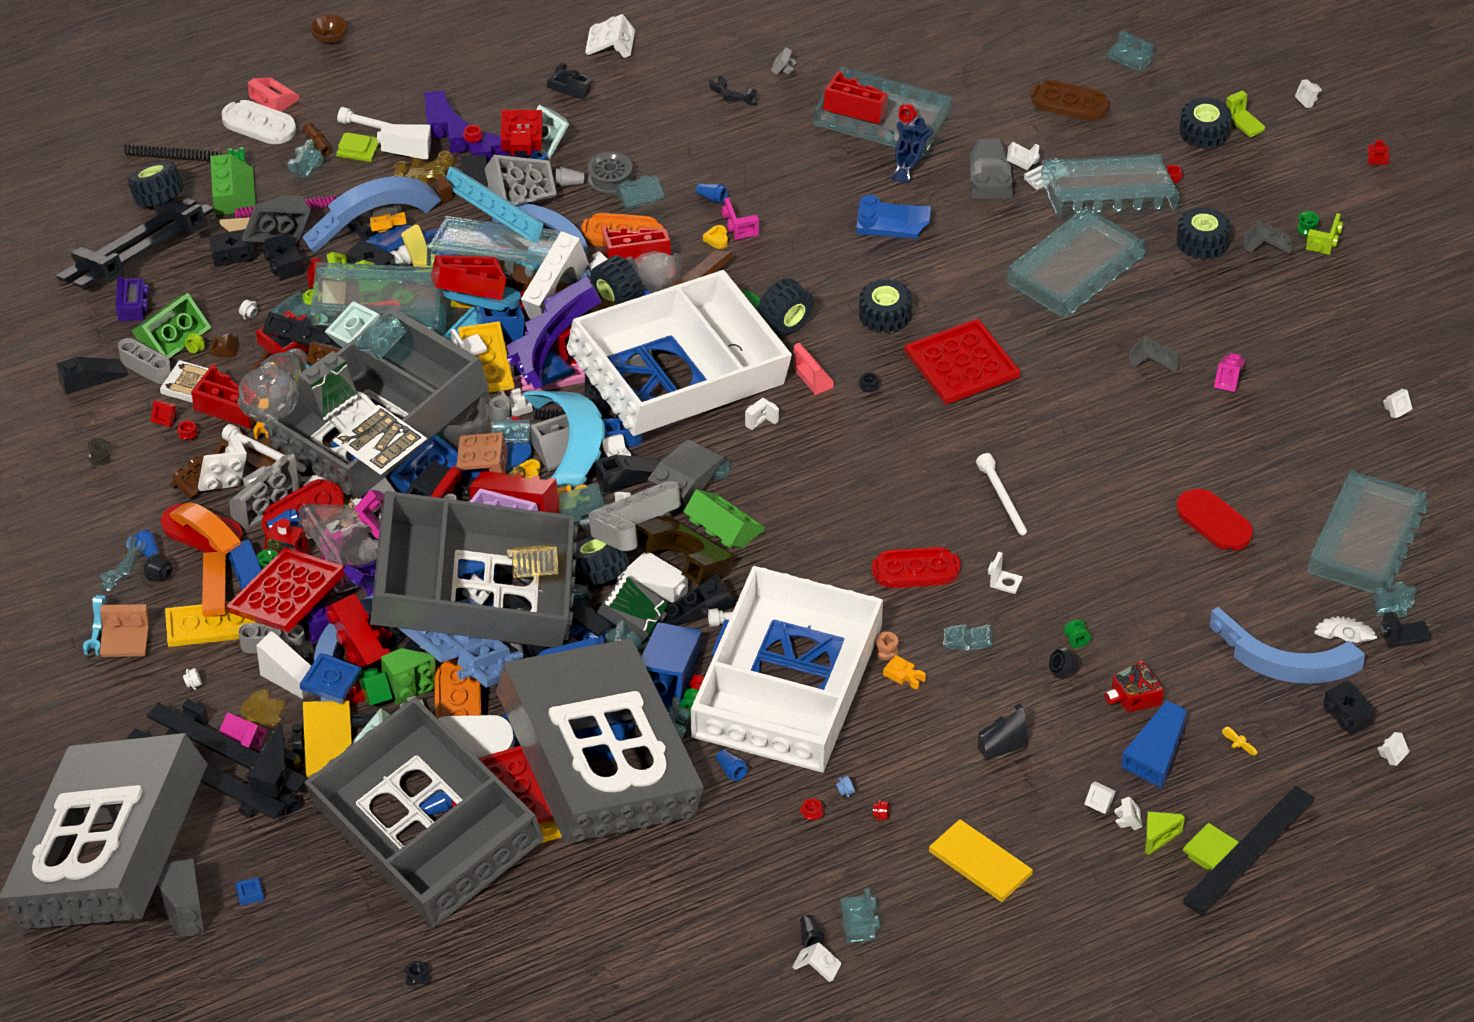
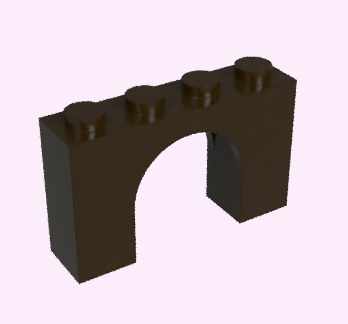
[635,515,735,585]

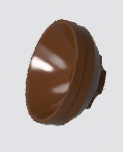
[311,14,347,44]

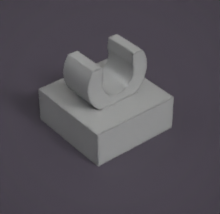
[771,47,796,74]

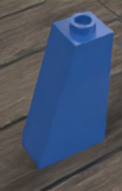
[1121,701,1187,788]

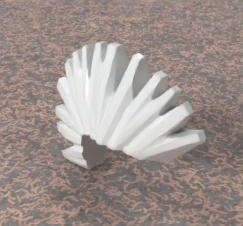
[1315,616,1377,643]

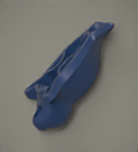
[892,117,933,183]

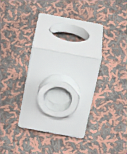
[451,329,487,355]
[988,552,1022,594]
[792,942,841,982]

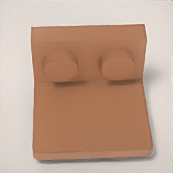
[456,432,508,473]
[100,604,149,657]

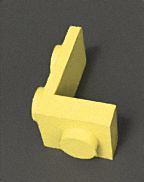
[401,224,437,273]

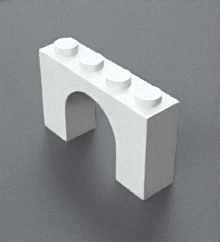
[521,231,589,320]

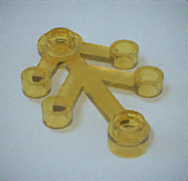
[391,151,454,184]

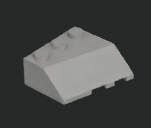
[485,155,557,205]
[229,454,299,531]

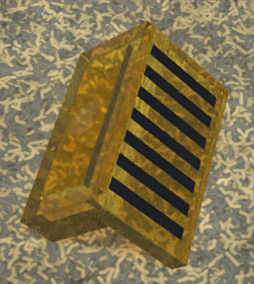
[507,545,558,578]

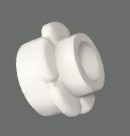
[239,300,258,320]
[183,668,202,690]

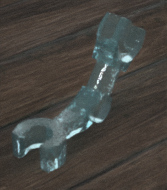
[100,536,146,591]

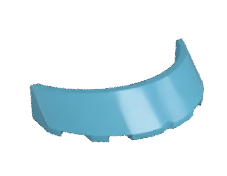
[523,391,605,490]

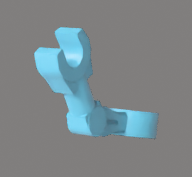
[83,595,106,656]

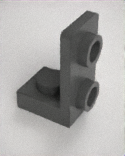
[1244,220,1292,253]
[1128,336,1179,372]

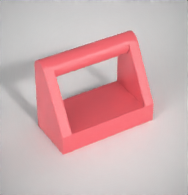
[248,77,300,112]
[793,343,834,395]

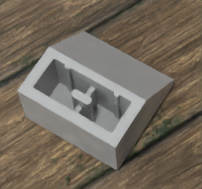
[531,414,569,472]

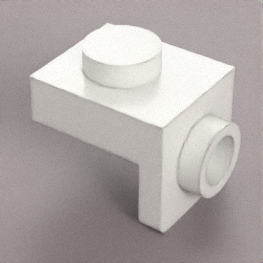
[1007,142,1040,170]
[745,398,779,430]
[602,434,631,458]

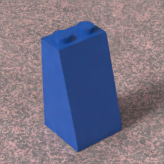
[641,622,702,711]

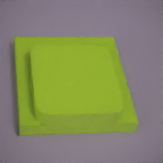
[336,133,379,162]
[1183,823,1239,870]

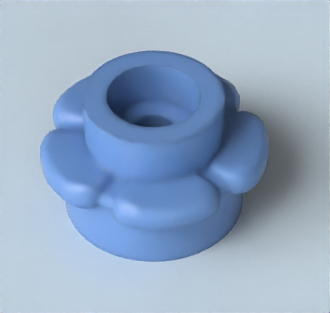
[836,775,855,798]

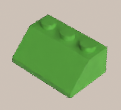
[210,154,256,215]
[131,293,211,359]
[683,489,766,548]

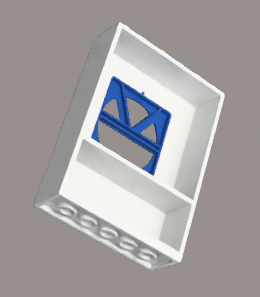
[567,270,792,436]
[691,566,883,773]

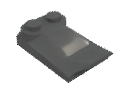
[969,139,1013,199]

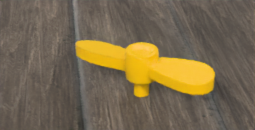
[1222,727,1257,756]

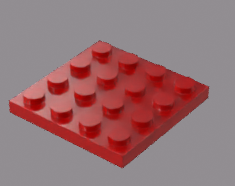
[904,318,1020,405]
[226,547,345,633]
[452,746,554,825]

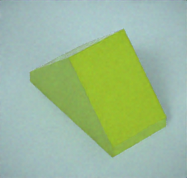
[1145,812,1185,855]

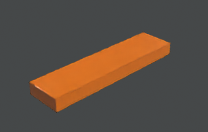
[202,552,226,616]

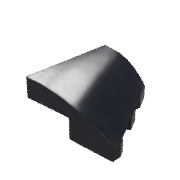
[546,63,592,99]
[978,703,1028,761]

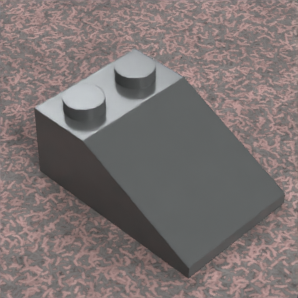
[242,195,311,244]
[648,439,724,508]

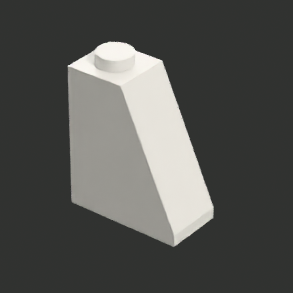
[377,124,431,159]
[618,553,688,603]
[256,631,311,699]

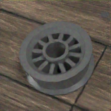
[588,152,633,194]

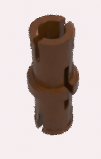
[302,123,332,156]

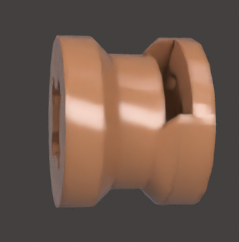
[875,632,898,660]

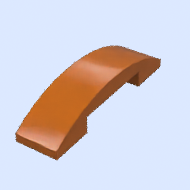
[169,502,241,556]

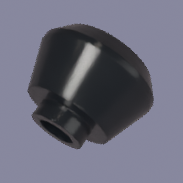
[144,552,173,581]
[1049,647,1078,678]

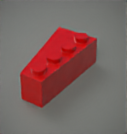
[469,471,560,513]

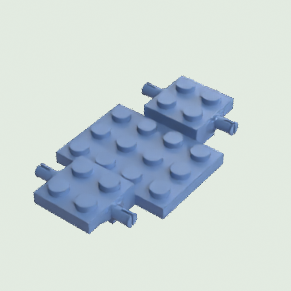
[399,598,523,688]

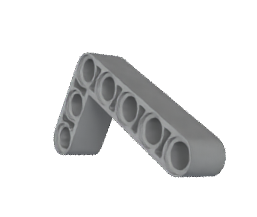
[588,481,681,551]

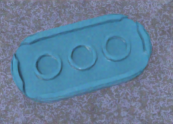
[440,286,521,311]

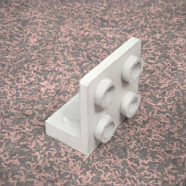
[585,14,635,58]
[198,436,247,491]

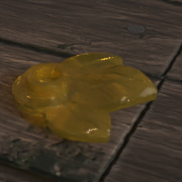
[240,689,286,725]

